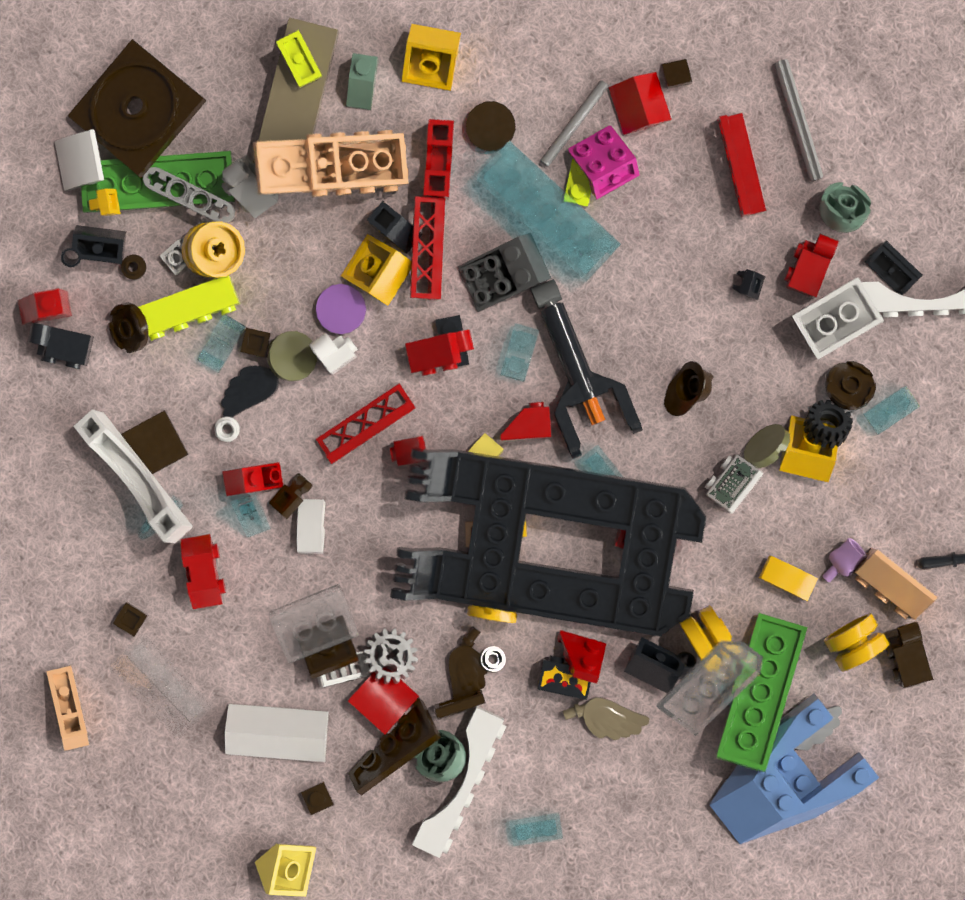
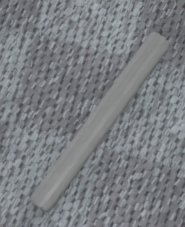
[775,59,823,181]

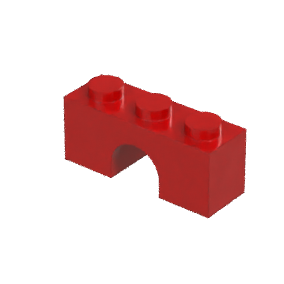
[423,119,454,199]

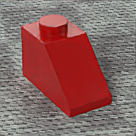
[500,402,551,440]
[390,436,428,466]

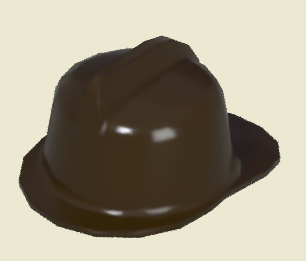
[664,361,714,416]

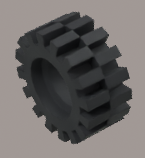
[803,400,853,448]

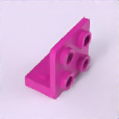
[568,125,640,200]

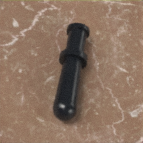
[917,552,965,570]

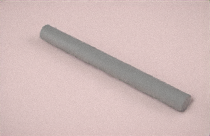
[541,80,609,167]

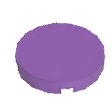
[316,284,366,334]

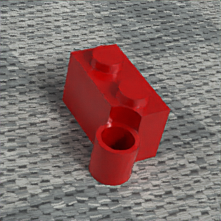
[784,234,839,298]
[405,329,474,376]

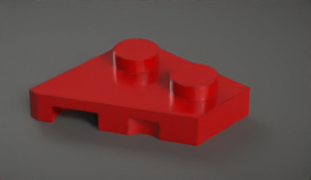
[557,630,607,684]

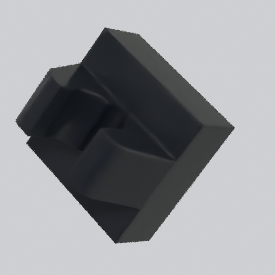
[733,269,766,300]

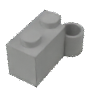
[222,155,279,218]

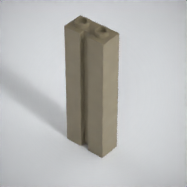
[253,17,339,164]

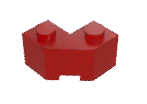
[180,534,226,609]

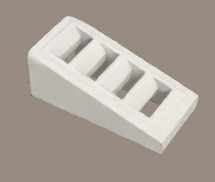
[317,651,371,688]

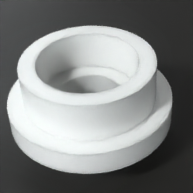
[214,416,240,442]

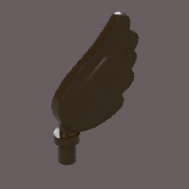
[449,626,488,713]

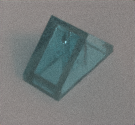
[231,492,271,538]

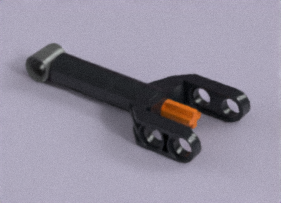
[530,279,643,459]

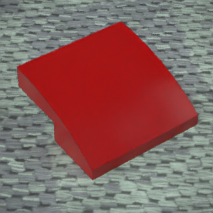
[348,668,419,734]

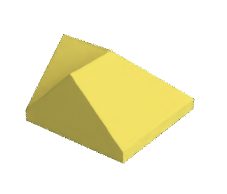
[255,844,316,896]

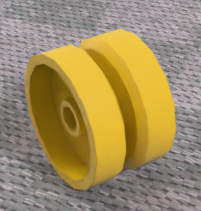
[181,222,245,278]
[679,605,738,671]
[823,613,889,672]

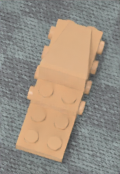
[253,130,409,197]

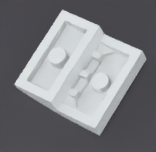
[55,130,104,191]

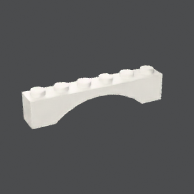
[861,282,965,318]
[74,410,193,543]
[412,706,506,858]

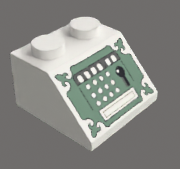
[705,454,764,513]

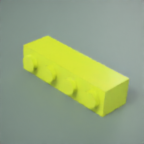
[138,275,240,341]

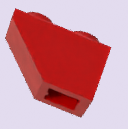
[222,462,284,496]

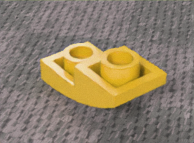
[759,555,818,601]

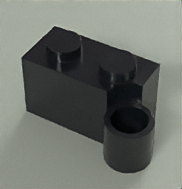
[61,225,127,267]
[27,322,94,369]
[624,637,696,694]

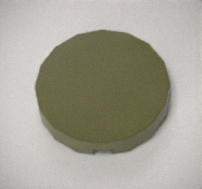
[267,331,317,381]
[744,424,790,468]

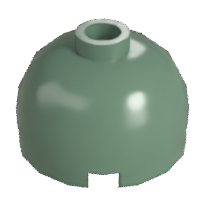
[819,182,871,233]
[415,730,466,782]

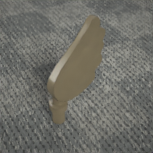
[563,697,649,740]

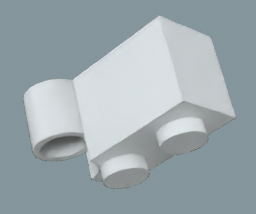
[309,333,358,374]

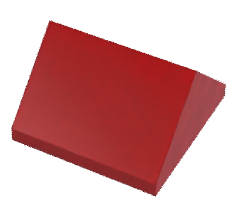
[608,72,672,135]

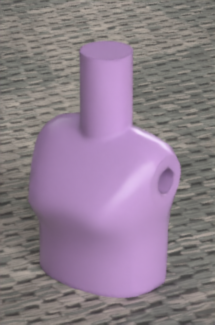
[823,538,867,582]

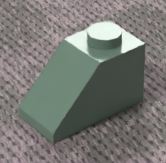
[346,53,379,110]

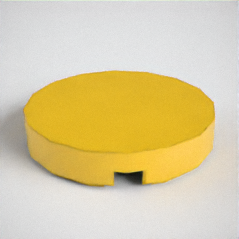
[467,605,517,623]

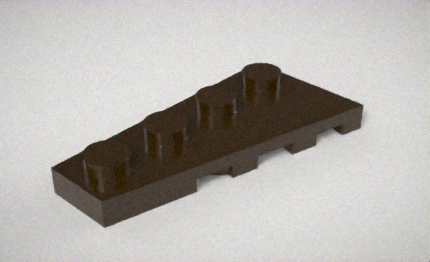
[348,697,441,796]

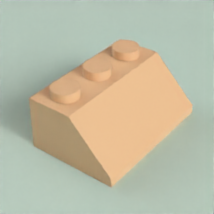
[854,548,938,620]

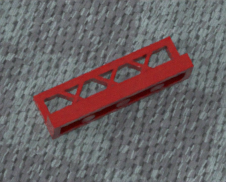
[717,113,766,217]
[410,196,445,300]
[316,383,416,464]

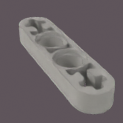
[143,167,235,224]

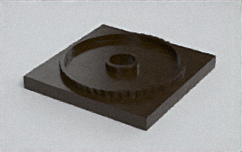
[68,39,206,178]

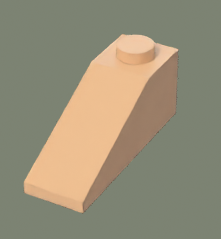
[46,666,89,751]

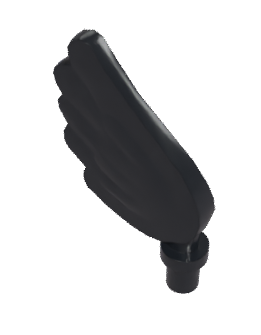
[221,366,279,418]

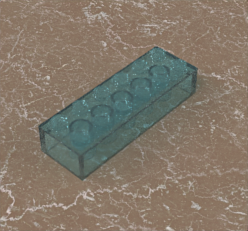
[475,140,621,282]

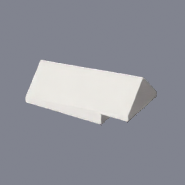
[225,704,329,762]

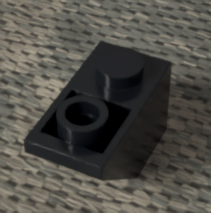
[367,201,423,254]

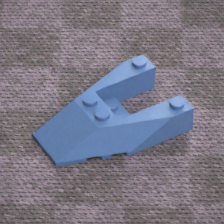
[709,693,879,844]

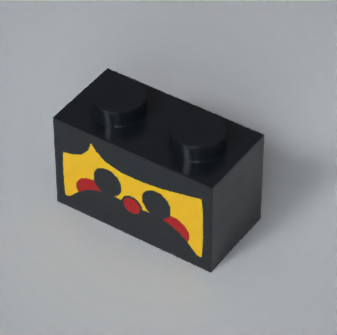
[537,655,591,700]

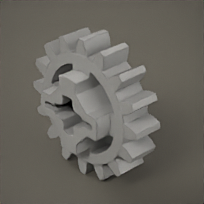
[362,629,418,684]

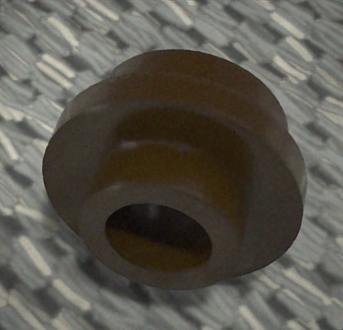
[121,254,147,280]

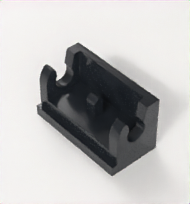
[865,240,923,295]

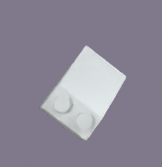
[792,277,884,359]

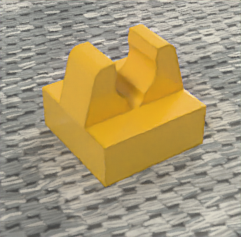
[88,189,121,216]

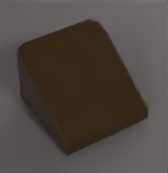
[662,59,693,89]

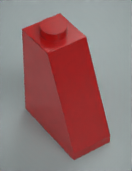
[18,288,72,325]

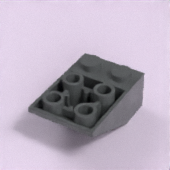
[457,233,552,312]

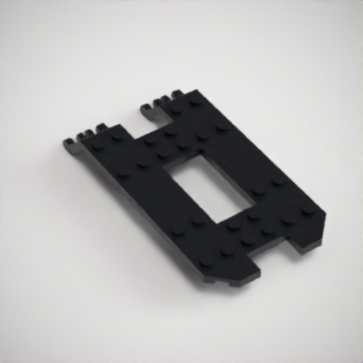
[390,448,706,637]

